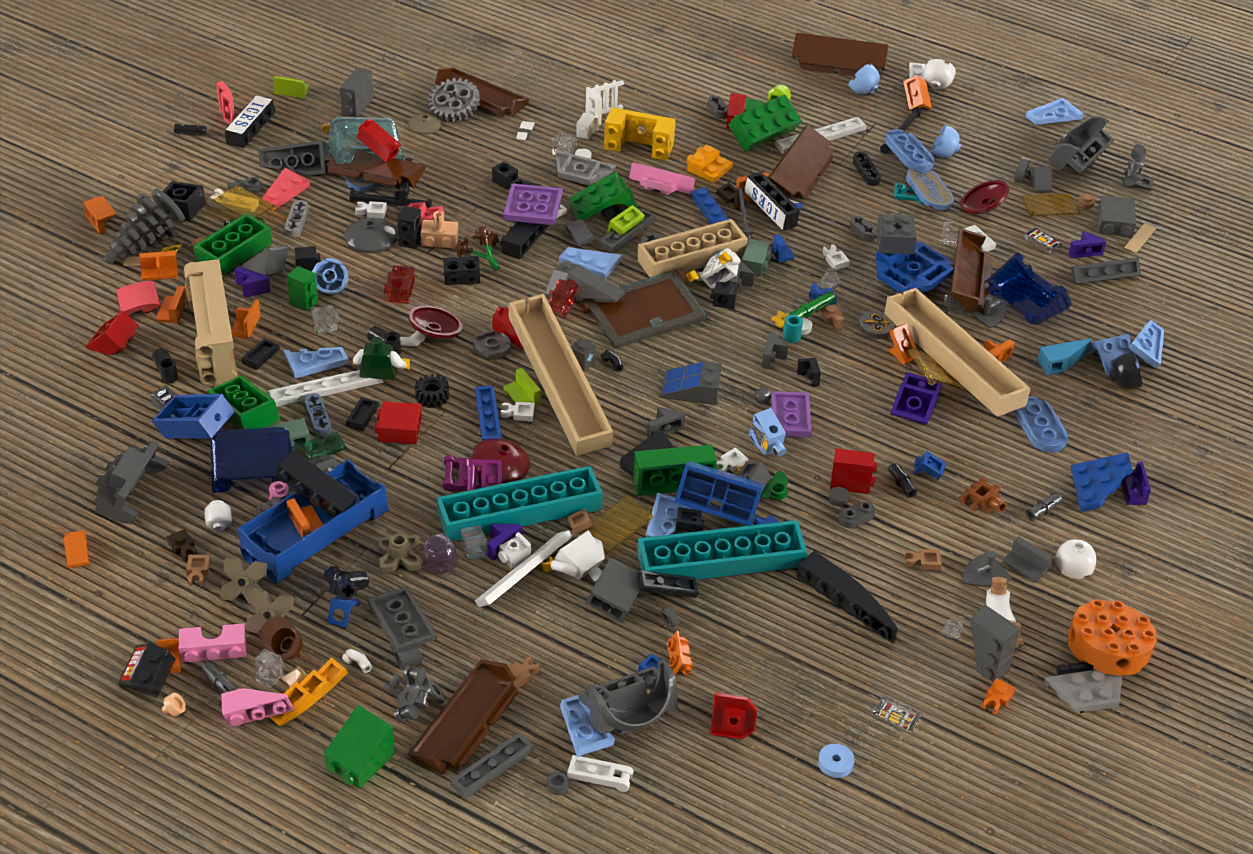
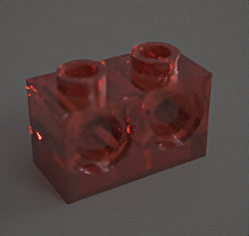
[384,265,415,304]

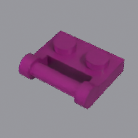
[443,455,479,491]
[465,459,502,491]

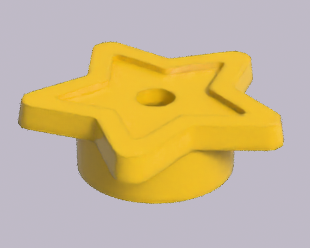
[771,311,789,328]

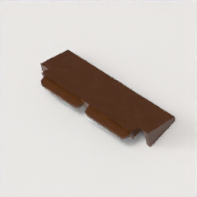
[792,32,888,76]
[435,67,529,117]
[768,125,834,199]
[324,147,426,188]
[950,228,992,314]
[407,659,518,775]

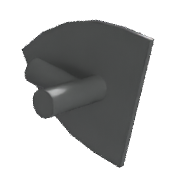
[965,296,1007,328]
[962,552,1012,587]

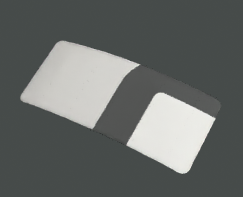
[516,121,535,140]

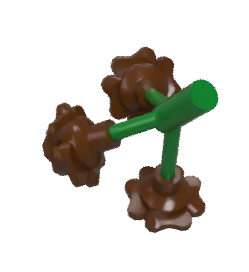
[455,226,500,271]

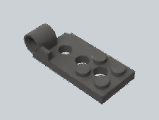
[368,587,437,670]

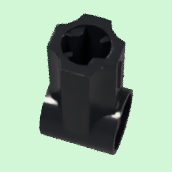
[367,326,402,355]
[152,348,178,383]

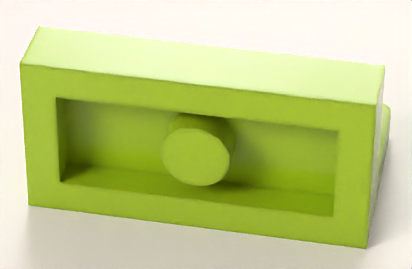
[273,76,310,99]
[606,205,645,235]
[503,368,541,406]

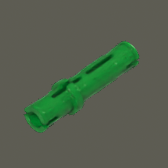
[788,291,835,318]

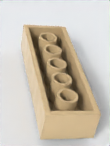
[637,219,748,281]

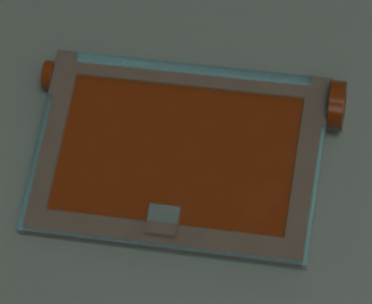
[582,268,707,349]

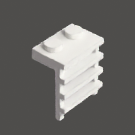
[586,80,624,125]

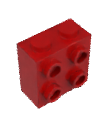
[375,401,422,444]
[830,448,878,494]

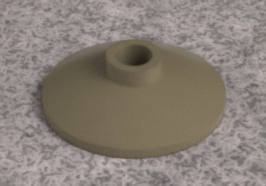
[409,114,441,134]

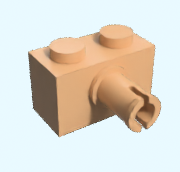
[421,211,459,249]

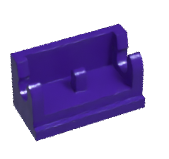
[1121,462,1151,505]

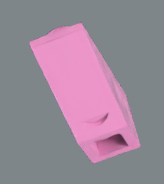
[221,688,293,727]

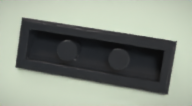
[620,430,674,477]

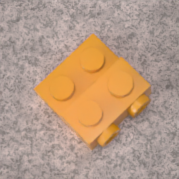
[686,145,733,183]

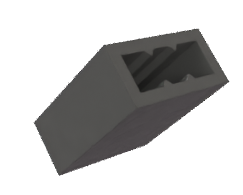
[340,67,374,118]
[1097,195,1136,237]
[586,558,640,623]

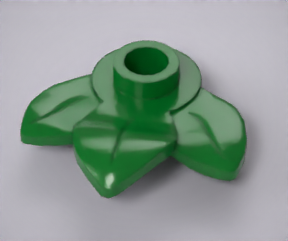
[760,471,788,500]

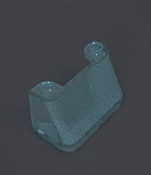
[328,117,403,164]

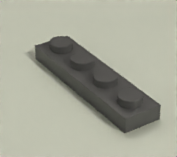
[599,208,656,253]
[1071,258,1141,284]
[307,455,338,473]
[450,732,534,799]

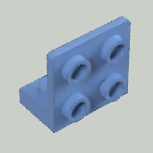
[1089,334,1140,376]

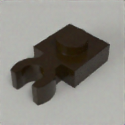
[716,182,747,210]
[166,529,197,562]

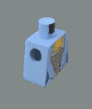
[749,408,787,457]

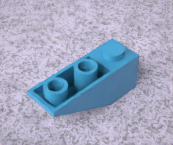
[1038,338,1092,375]

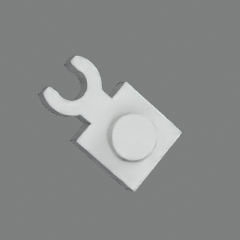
[355,201,387,219]
[822,244,850,270]
[501,402,535,422]
[716,448,748,472]

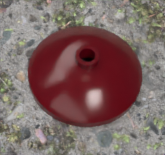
[960,180,1009,214]
[408,305,463,340]
[472,438,530,483]

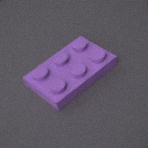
[771,391,812,437]

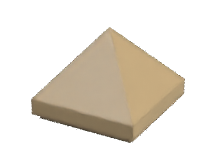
[281,666,308,687]

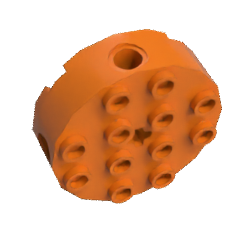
[1067,599,1157,676]

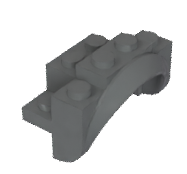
[1049,116,1114,174]
[95,440,170,523]
[578,660,678,735]

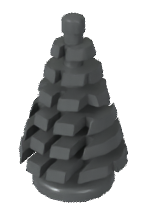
[104,188,185,264]

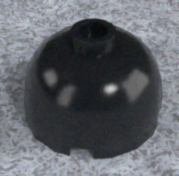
[1110,352,1143,390]

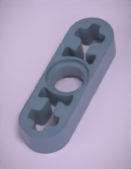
[304,393,331,437]

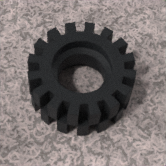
[415,374,449,408]

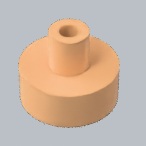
[162,692,186,716]

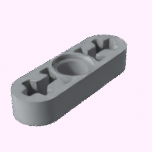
[284,200,309,238]

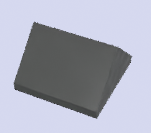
[242,245,289,275]

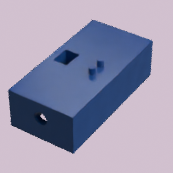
[152,394,235,438]
[674,461,764,526]

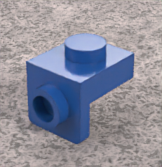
[771,234,795,262]

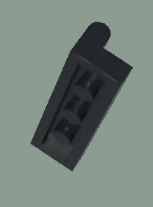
[393,158,412,206]

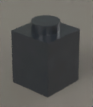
[295,246,321,272]

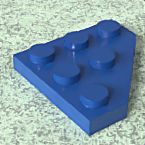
[1070,452,1133,512]

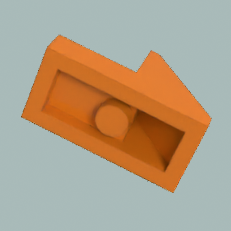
[888,323,920,364]
[64,530,89,568]
[156,637,181,674]

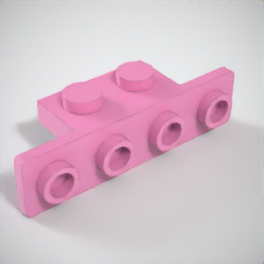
[629,162,696,194]

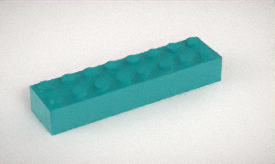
[437,466,603,542]
[637,520,807,580]

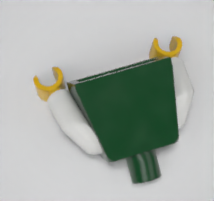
[352,337,410,380]

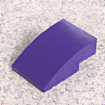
[890,372,943,425]

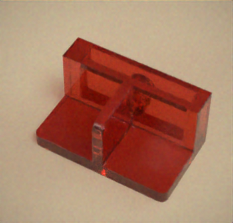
[549,278,579,319]

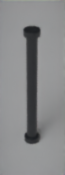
[880,107,922,154]
[350,191,432,208]

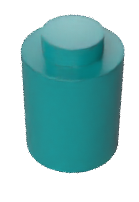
[783,315,803,343]

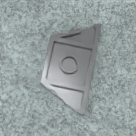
[555,150,616,185]
[1044,670,1122,713]

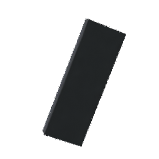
[637,570,699,598]

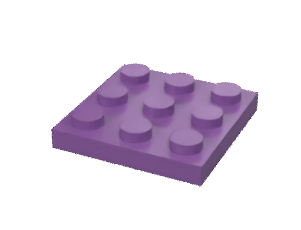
[503,184,563,225]

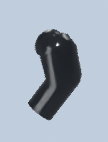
[601,350,623,372]

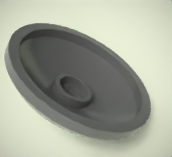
[345,217,397,253]

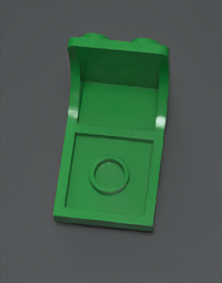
[569,172,638,220]

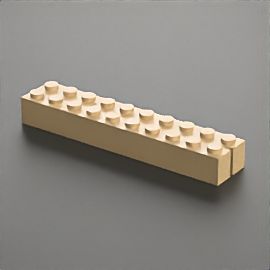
[884,288,1031,417]
[509,294,613,456]

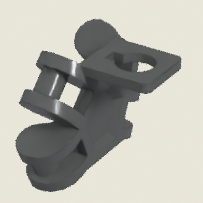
[1123,144,1154,190]
[384,666,445,722]

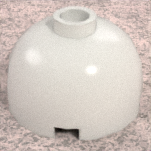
[923,59,956,89]
[1055,539,1096,579]

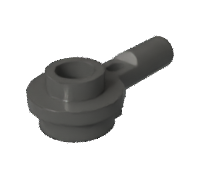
[228,177,262,192]

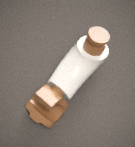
[986,577,1024,648]

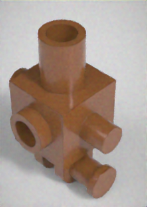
[958,478,1007,514]

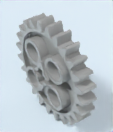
[428,78,480,122]

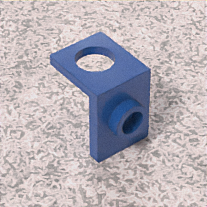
[327,595,360,628]

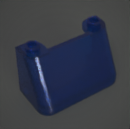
[987,252,1072,325]
[210,427,292,493]

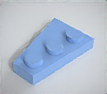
[1026,98,1084,125]
[559,247,622,279]
[1129,320,1164,368]
[283,347,349,379]
[645,493,694,537]
[560,695,615,757]

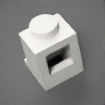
[576,113,599,140]
[498,532,531,569]

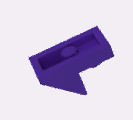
[1068,231,1106,259]
[235,266,271,297]
[487,524,522,561]

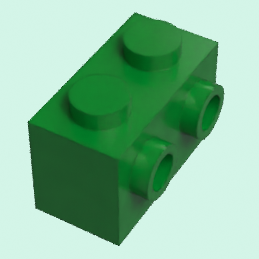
[287,266,318,311]

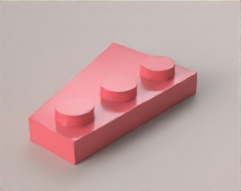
[262,168,310,210]

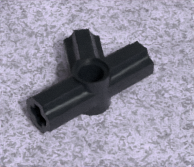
[324,566,369,600]

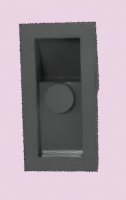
[1028,167,1052,193]
[730,260,754,289]
[762,331,788,369]
[647,407,685,438]

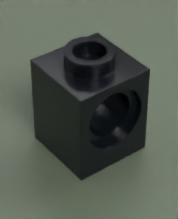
[492,161,518,190]
[710,281,737,309]

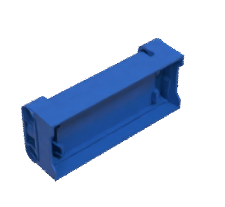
[237,459,389,584]

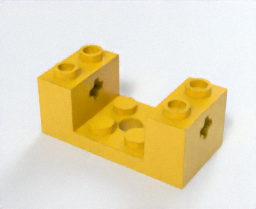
[604,107,675,161]

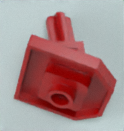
[710,692,758,739]

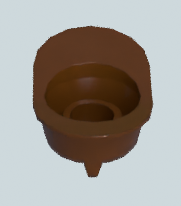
[261,616,303,660]

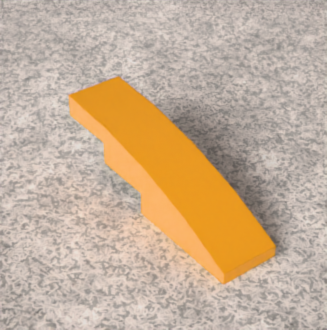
[269,657,348,727]

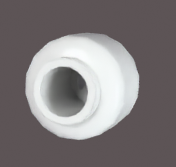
[204,500,232,532]

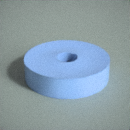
[818,744,854,778]

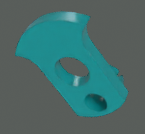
[894,183,923,204]

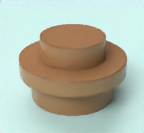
[1078,194,1095,209]

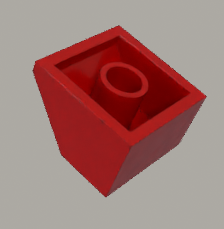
[85,310,139,355]

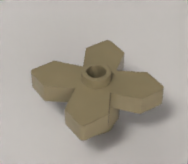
[378,534,422,573]
[221,557,267,604]
[246,589,294,633]

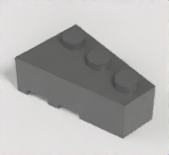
[970,605,1020,682]

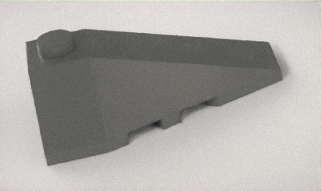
[258,140,329,176]
[546,261,625,303]

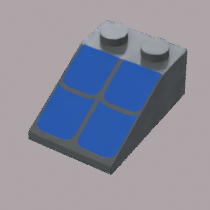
[660,361,722,405]

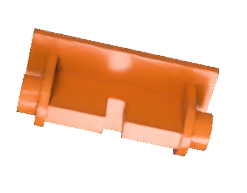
[667,631,693,675]

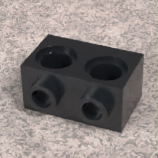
[397,206,422,249]
[443,256,480,285]

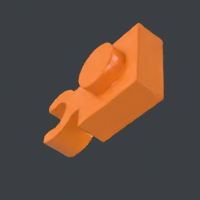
[982,678,1016,715]

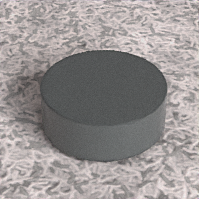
[829,487,849,506]
[661,606,679,628]
[547,772,569,795]

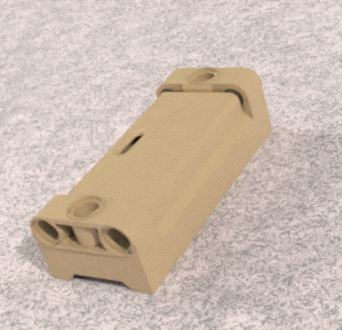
[184,259,238,387]

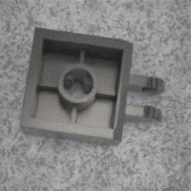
[877,211,917,254]

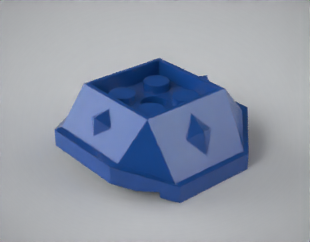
[876,241,954,294]

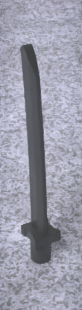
[739,188,753,242]

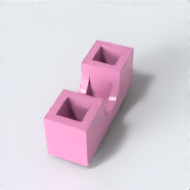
[179,623,246,662]

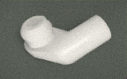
[400,331,426,347]
[342,649,373,673]

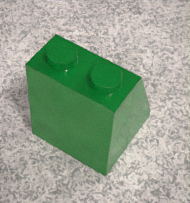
[324,705,395,789]

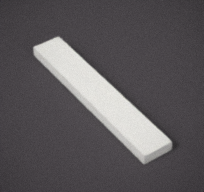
[775,117,866,154]
[268,370,383,407]
[475,530,572,607]

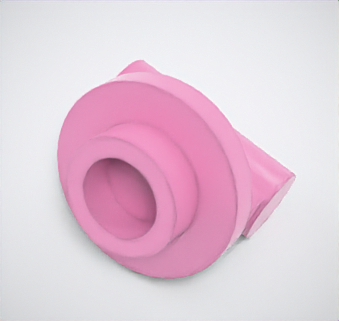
[268,481,289,503]

